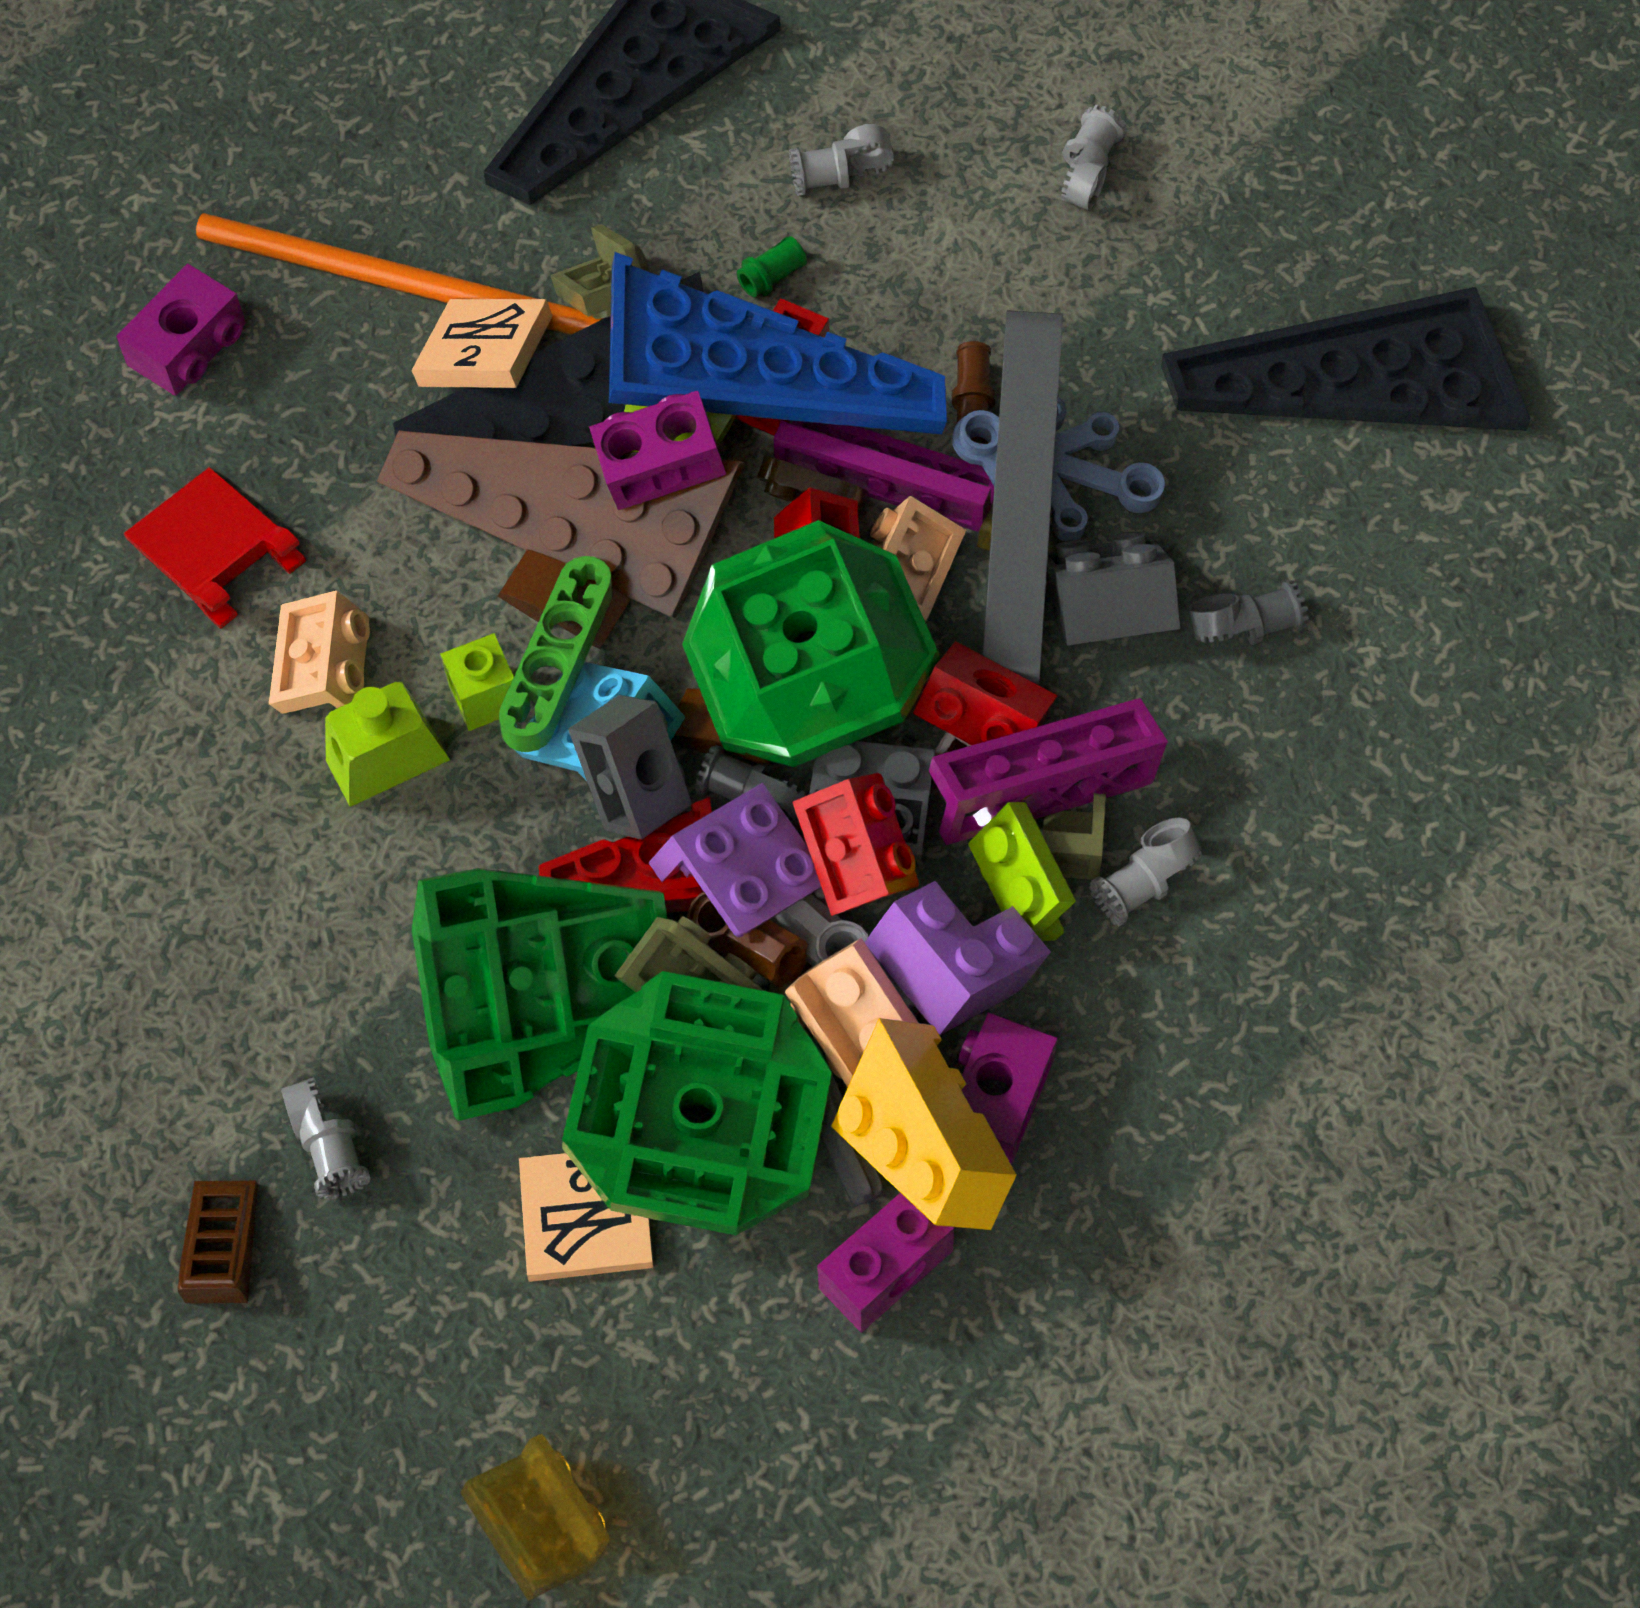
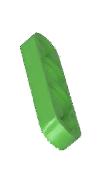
[499,556,613,752]

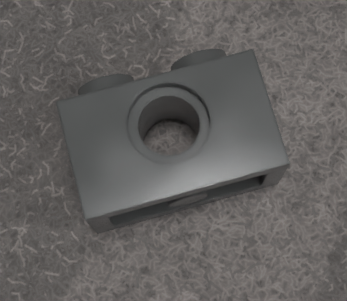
[568,695,692,840]

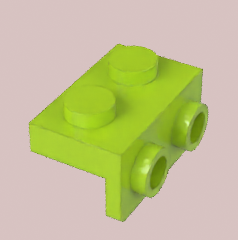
[968,802,1076,941]

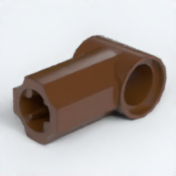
[687,892,809,988]

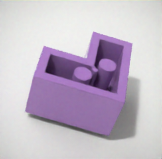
[865,881,1051,1035]

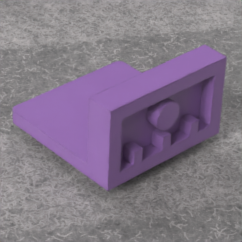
[648,783,822,937]

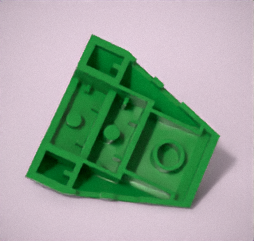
[412,868,667,1121]

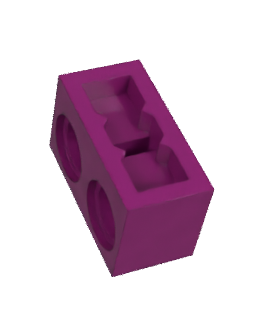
[589,390,726,510]

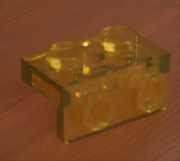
[460,1434,610,1601]

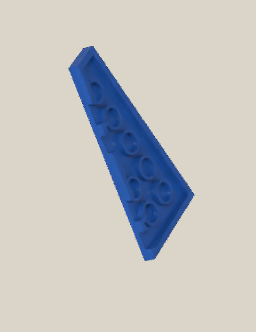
[609,252,947,435]

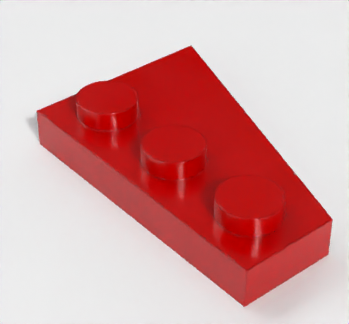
[539,797,712,913]

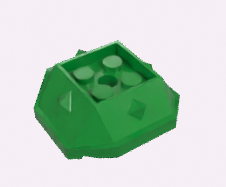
[682,520,940,767]
[562,971,832,1235]

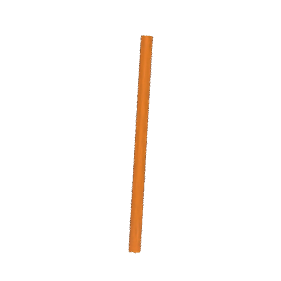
[196,213,604,335]

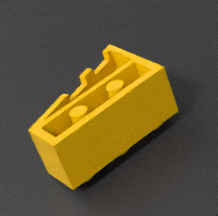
[831,1018,1017,1230]

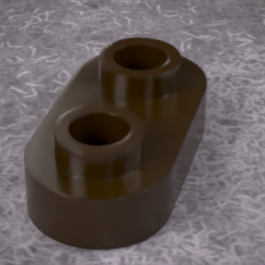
[757,456,868,513]

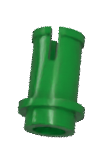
[737,236,807,297]

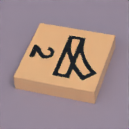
[412,299,553,388]
[519,1153,653,1282]

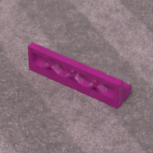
[773,420,994,533]
[929,698,1168,845]

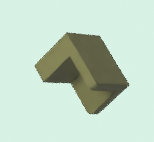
[1043,793,1106,880]

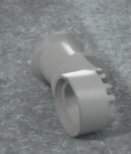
[1061,105,1127,211]
[789,124,894,196]
[1089,818,1202,927]
[281,1077,370,1199]

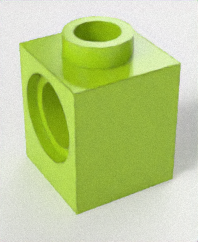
[440,633,514,731]

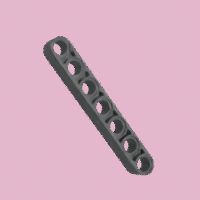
[983,310,1063,685]

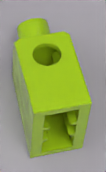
[325,682,450,807]

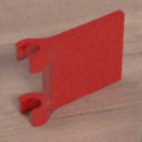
[123,467,307,629]

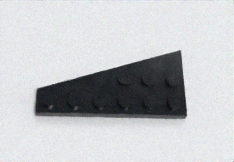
[483,0,781,205]
[393,271,704,448]
[1161,287,1531,431]

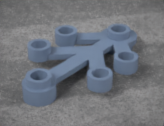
[952,397,1165,541]

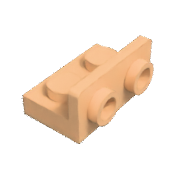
[870,496,966,622]
[269,590,370,714]
[785,938,918,1087]

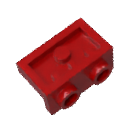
[792,773,919,916]

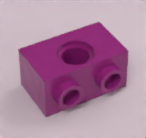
[116,263,246,396]
[958,1012,1057,1165]
[817,1192,954,1333]

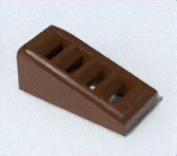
[178,1180,258,1303]

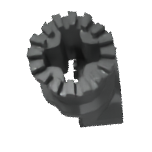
[1188,580,1309,645]
[695,745,805,832]

